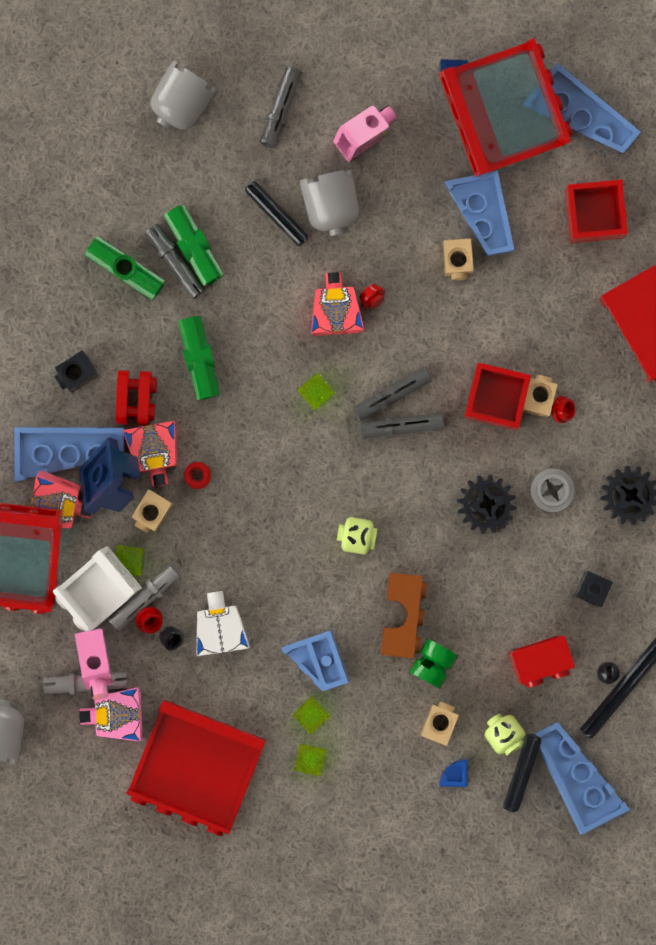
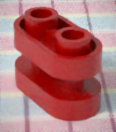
[115,370,157,426]

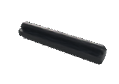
[245,181,308,247]
[503,734,542,812]

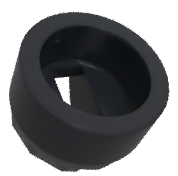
[159,626,184,650]
[597,662,620,684]

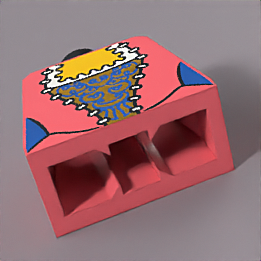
[311,272,364,336]
[123,421,177,487]
[31,471,92,528]

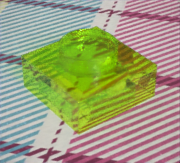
[297,372,335,412]
[115,544,145,576]
[292,696,330,735]
[294,743,327,777]

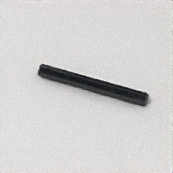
[581,638,656,738]

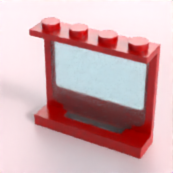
[438,38,572,177]
[0,503,63,614]

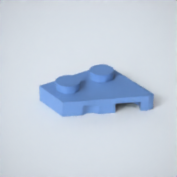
[281,630,350,691]

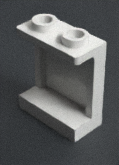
[53,546,142,632]

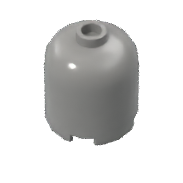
[150,60,218,130]
[299,169,359,236]
[0,699,25,766]

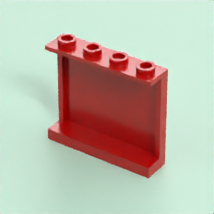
[599,265,656,383]
[126,700,266,836]

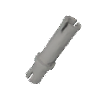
[108,564,181,632]
[44,671,128,695]

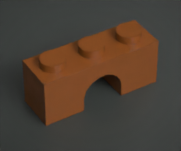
[381,573,427,659]

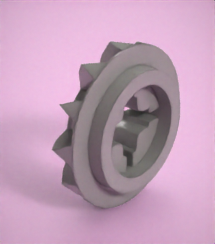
[530,468,575,512]

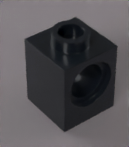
[54,350,99,393]
[574,571,613,607]

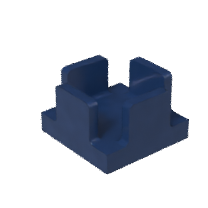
[79,437,140,514]

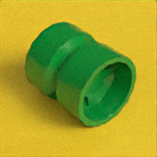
[409,638,459,689]

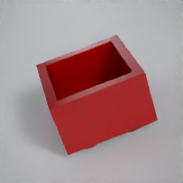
[565,179,628,244]
[463,362,531,431]
[508,635,575,688]

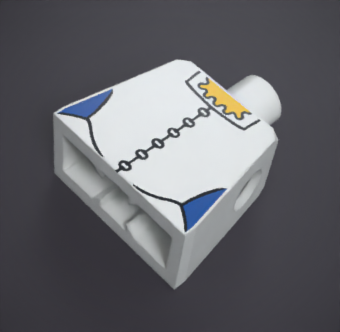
[196,591,250,656]

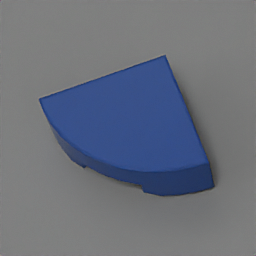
[439,759,468,787]

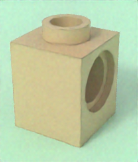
[443,239,473,281]
[523,375,558,418]
[132,489,174,533]
[420,701,459,746]

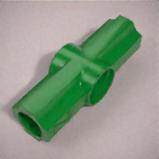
[164,204,224,287]
[84,236,166,301]
[178,316,220,401]

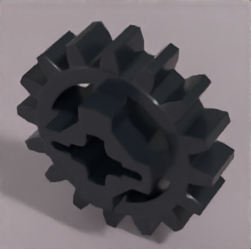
[600,466,656,525]
[457,475,516,534]

